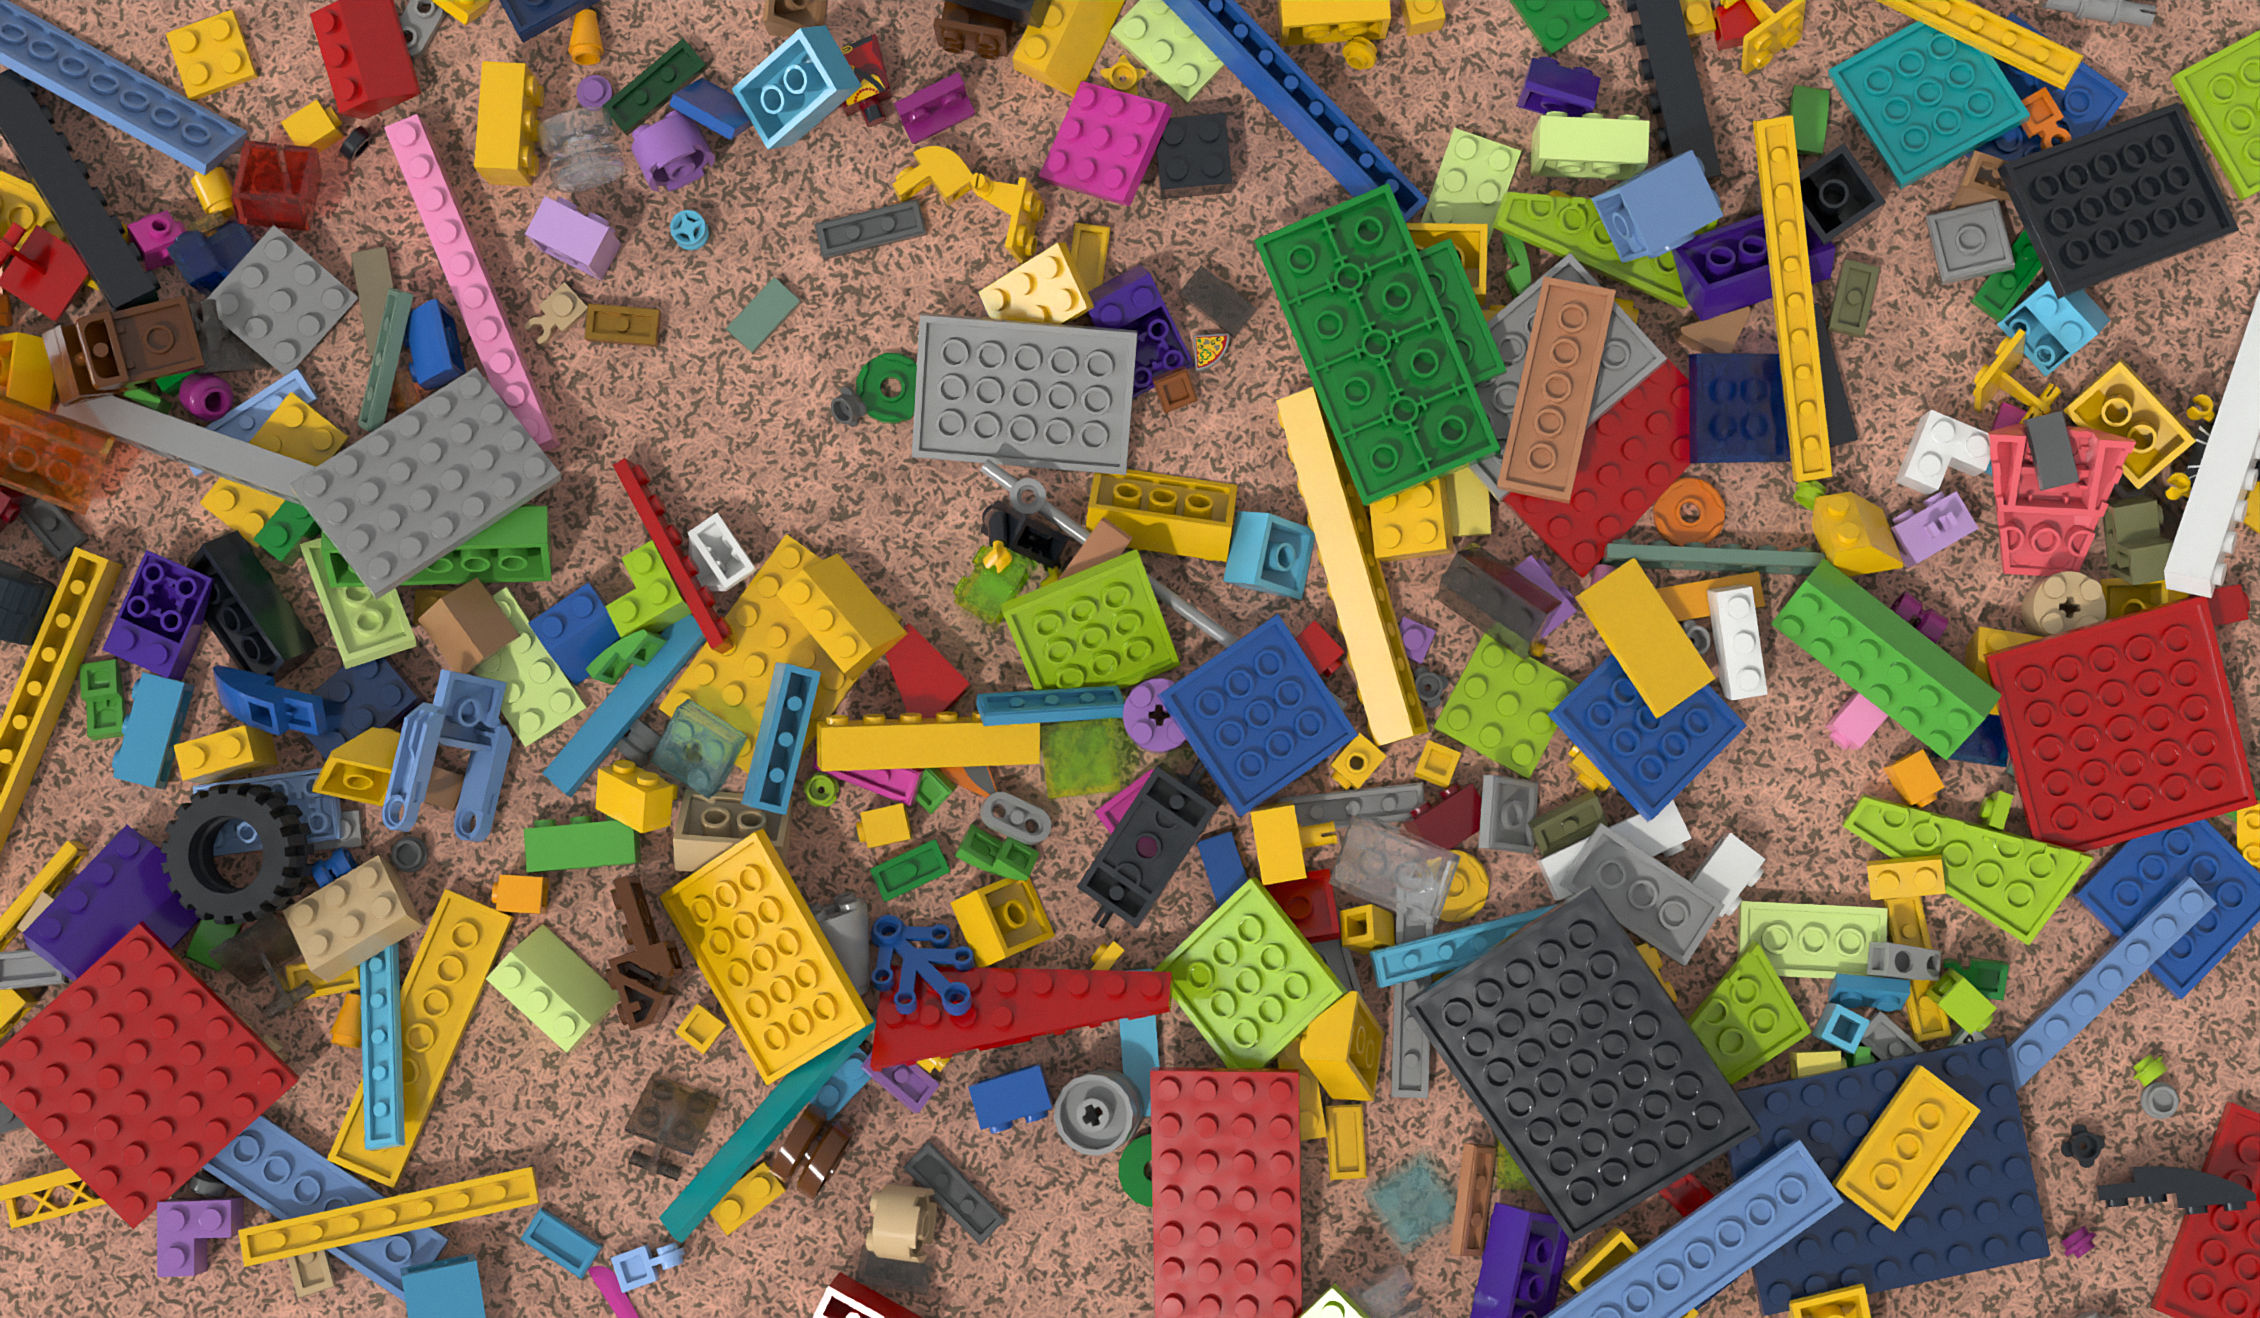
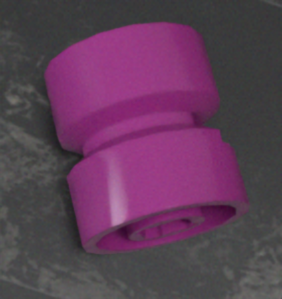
[1890,591,1949,644]

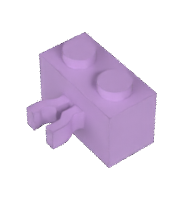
[1890,491,1979,568]

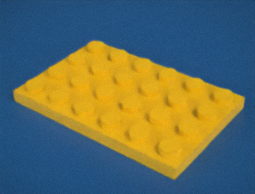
[658,534,903,774]
[659,829,874,1086]

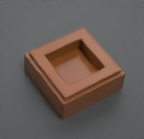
[1151,365,1198,413]

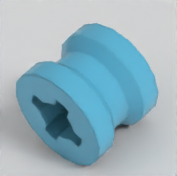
[670,210,709,251]

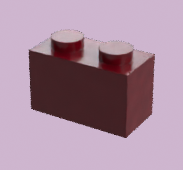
[1402,782,1482,860]

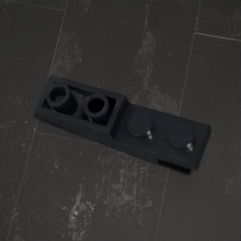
[2094,1166,2256,1215]

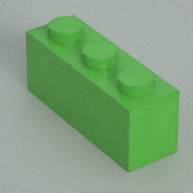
[524,815,642,873]

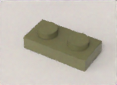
[1826,259,1880,339]
[1527,790,1608,858]

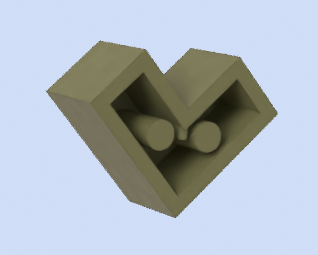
[2103,495,2174,585]

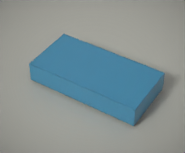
[520,1207,603,1279]

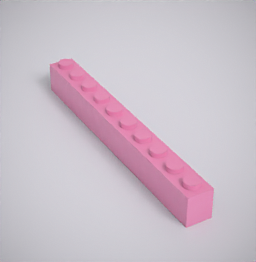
[384,114,560,452]

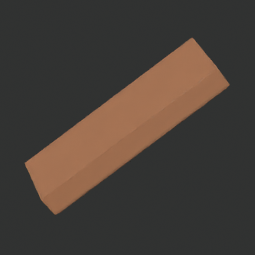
[1450,1143,1496,1257]

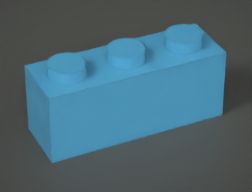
[112,672,195,790]

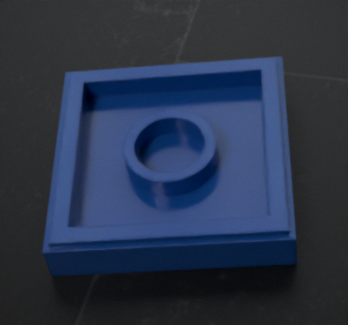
[669,78,753,140]

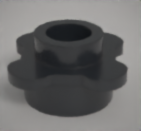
[2061,1124,2105,1168]

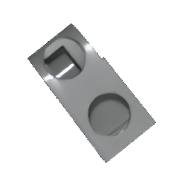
[1867,942,1941,981]

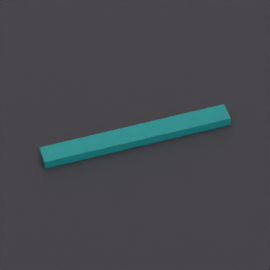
[659,1009,876,1243]

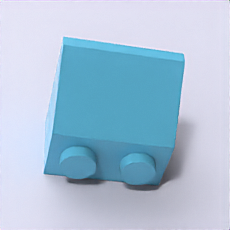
[1223,511,1315,600]

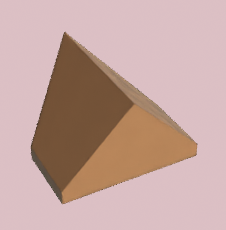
[1948,150,2012,211]

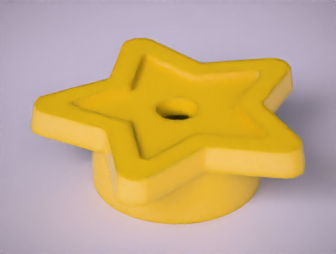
[1100,55,1146,96]

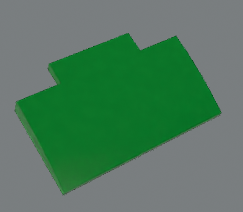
[1254,183,1507,507]

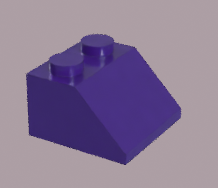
[1516,57,1601,117]

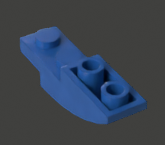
[213,665,328,736]

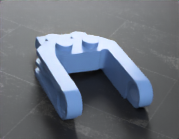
[382,669,513,842]

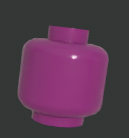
[179,371,234,421]

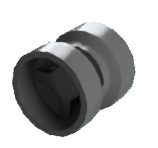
[614,718,665,768]

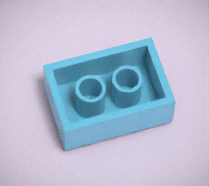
[732,25,862,150]

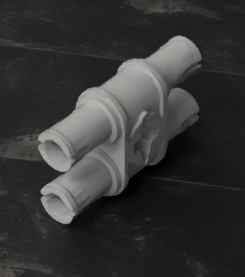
[2042,0,2156,28]

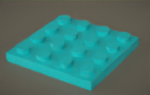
[1828,21,2030,190]

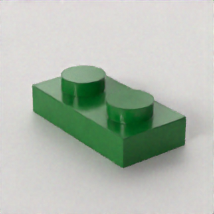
[869,839,951,903]

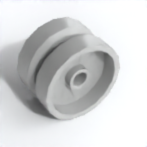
[1054,1068,1144,1156]

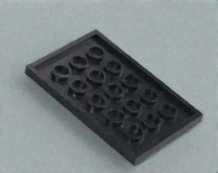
[1997,102,2239,299]

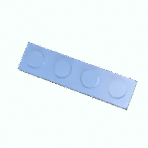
[189,369,320,477]

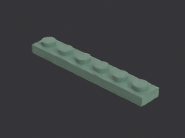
[1602,539,1825,576]

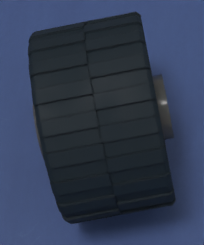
[0,559,57,646]

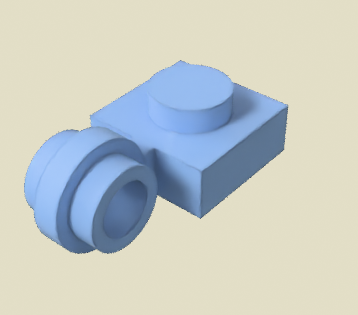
[611,1242,685,1293]

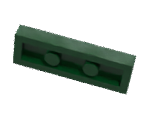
[602,38,708,136]

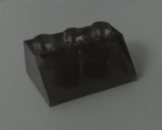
[1437,542,1562,661]

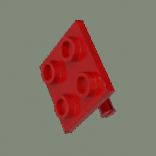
[0,222,90,323]

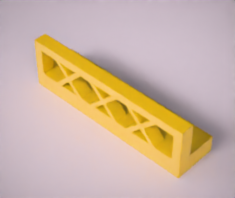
[0,1168,107,1229]

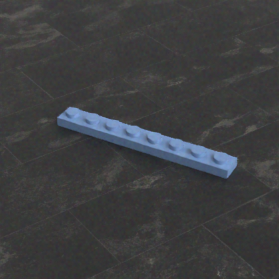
[2006,876,2217,1091]

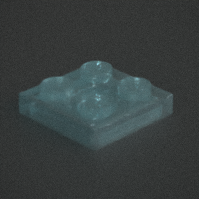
[1362,1152,1456,1256]

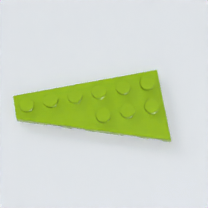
[1492,192,1722,309]
[1842,794,2094,946]
[1687,940,1812,1084]

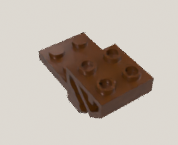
[42,295,206,407]
[605,875,684,1031]

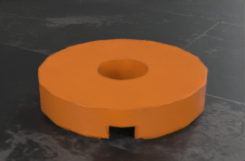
[1653,478,1725,547]

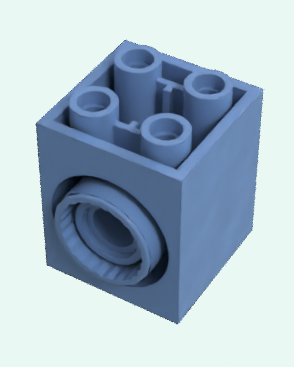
[1591,150,1723,263]

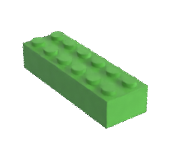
[321,504,552,588]
[1771,559,2002,761]

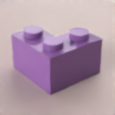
[157,1196,244,1277]

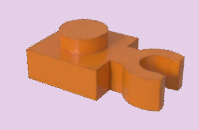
[2021,87,2072,150]

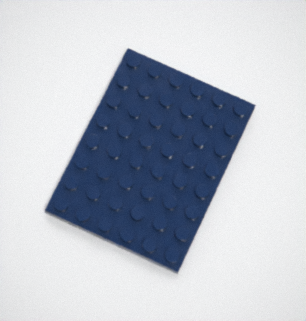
[1727,1036,2051,1316]

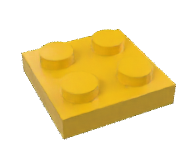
[165,9,258,101]

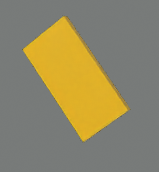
[1575,558,1716,719]

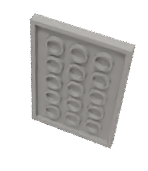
[1468,253,1667,502]
[912,313,1138,475]
[289,367,562,600]

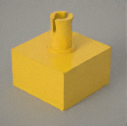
[1250,800,1338,885]

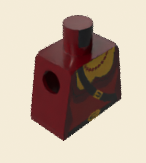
[840,34,892,127]

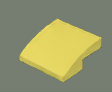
[1446,467,1491,537]

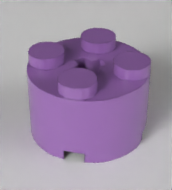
[631,110,715,192]
[1123,679,1187,754]

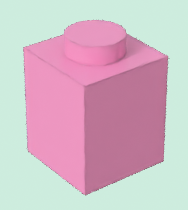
[1825,692,1888,750]

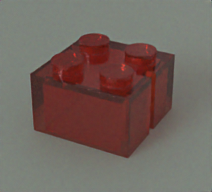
[231,140,322,231]

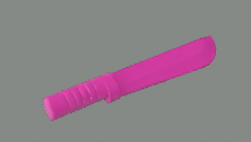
[588,1266,639,1318]

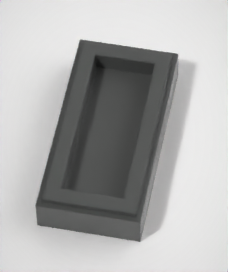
[2023,411,2079,491]

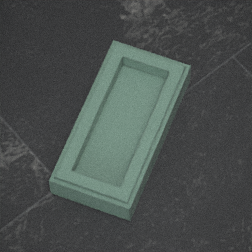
[726,277,802,354]

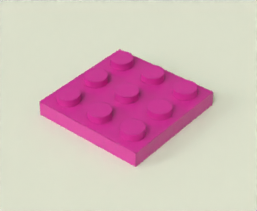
[1038,81,1173,207]

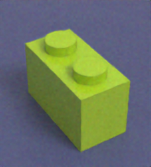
[1925,967,1997,1035]

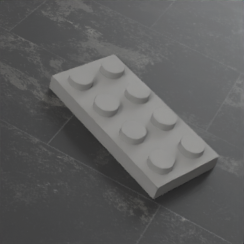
[1559,823,1725,967]

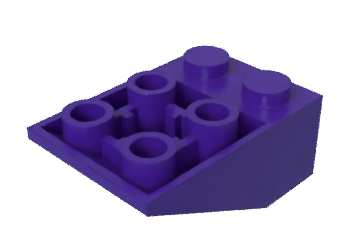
[1085,264,1195,399]
[102,550,214,680]

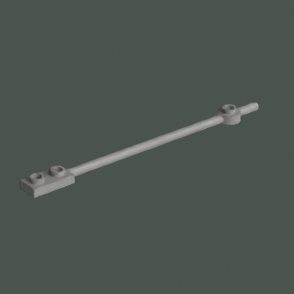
[980,459,1347,711]

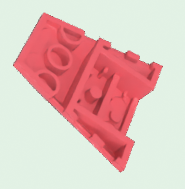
[1988,424,2136,576]

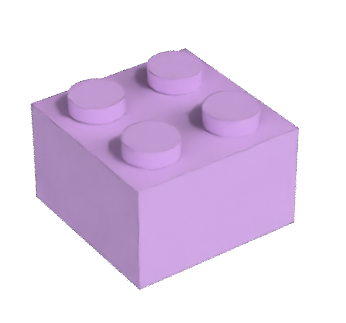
[525,196,621,281]

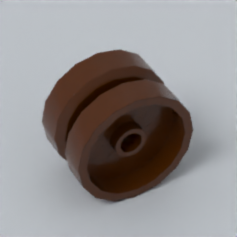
[769,1103,855,1200]

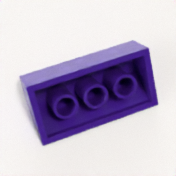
[1672,214,1836,321]
[1470,1202,1569,1318]

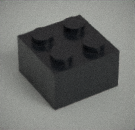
[1156,113,1232,200]

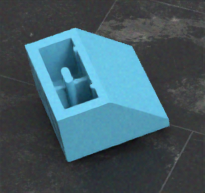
[1997,279,2111,377]

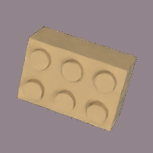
[283,855,424,983]

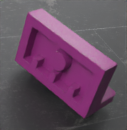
[894,72,975,144]

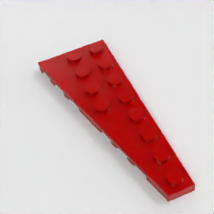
[870,965,1173,1072]

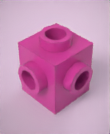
[127,210,188,272]

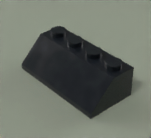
[186,530,319,683]

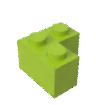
[605,540,692,638]

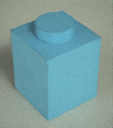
[1812,1003,1870,1054]

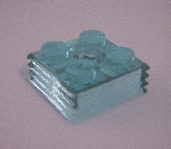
[651,699,747,799]

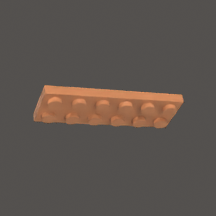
[1497,276,1616,504]

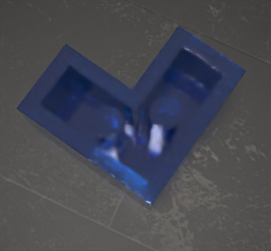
[166,219,258,297]

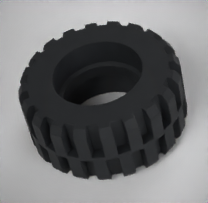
[161,783,314,925]

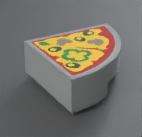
[1194,333,1229,373]

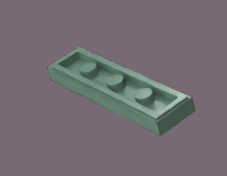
[358,287,414,432]

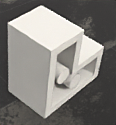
[1895,410,1991,496]

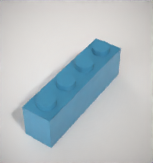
[741,662,821,815]

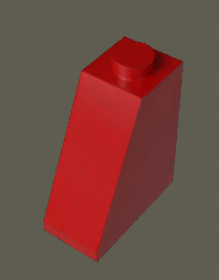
[885,623,972,718]

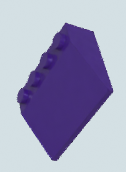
[23,824,201,982]

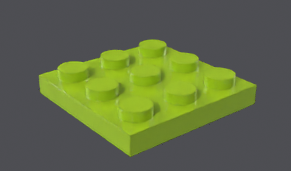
[1432,633,1579,780]

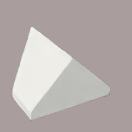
[687,513,757,592]

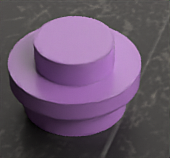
[576,75,613,111]

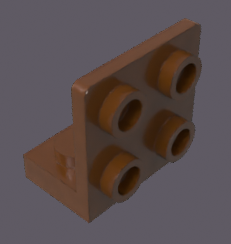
[933,1,1014,60]

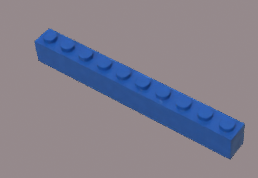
[1162,0,1429,223]

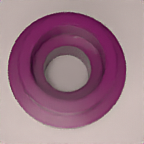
[2061,1226,2097,1259]

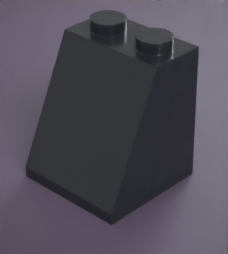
[1799,143,1886,246]

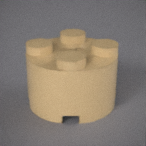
[2021,571,2106,637]
[866,1183,937,1263]

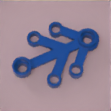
[870,915,975,1016]

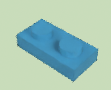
[1828,973,1910,1012]
[809,1046,871,1121]

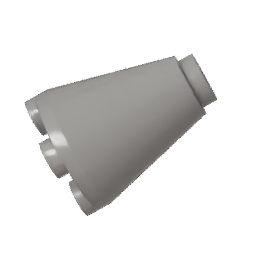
[808,892,870,995]

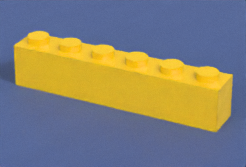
[817,711,1040,771]

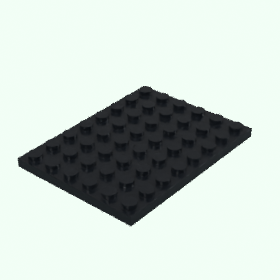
[1405,884,1761,1243]

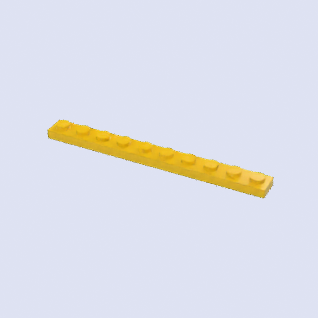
[1753,115,1833,482]

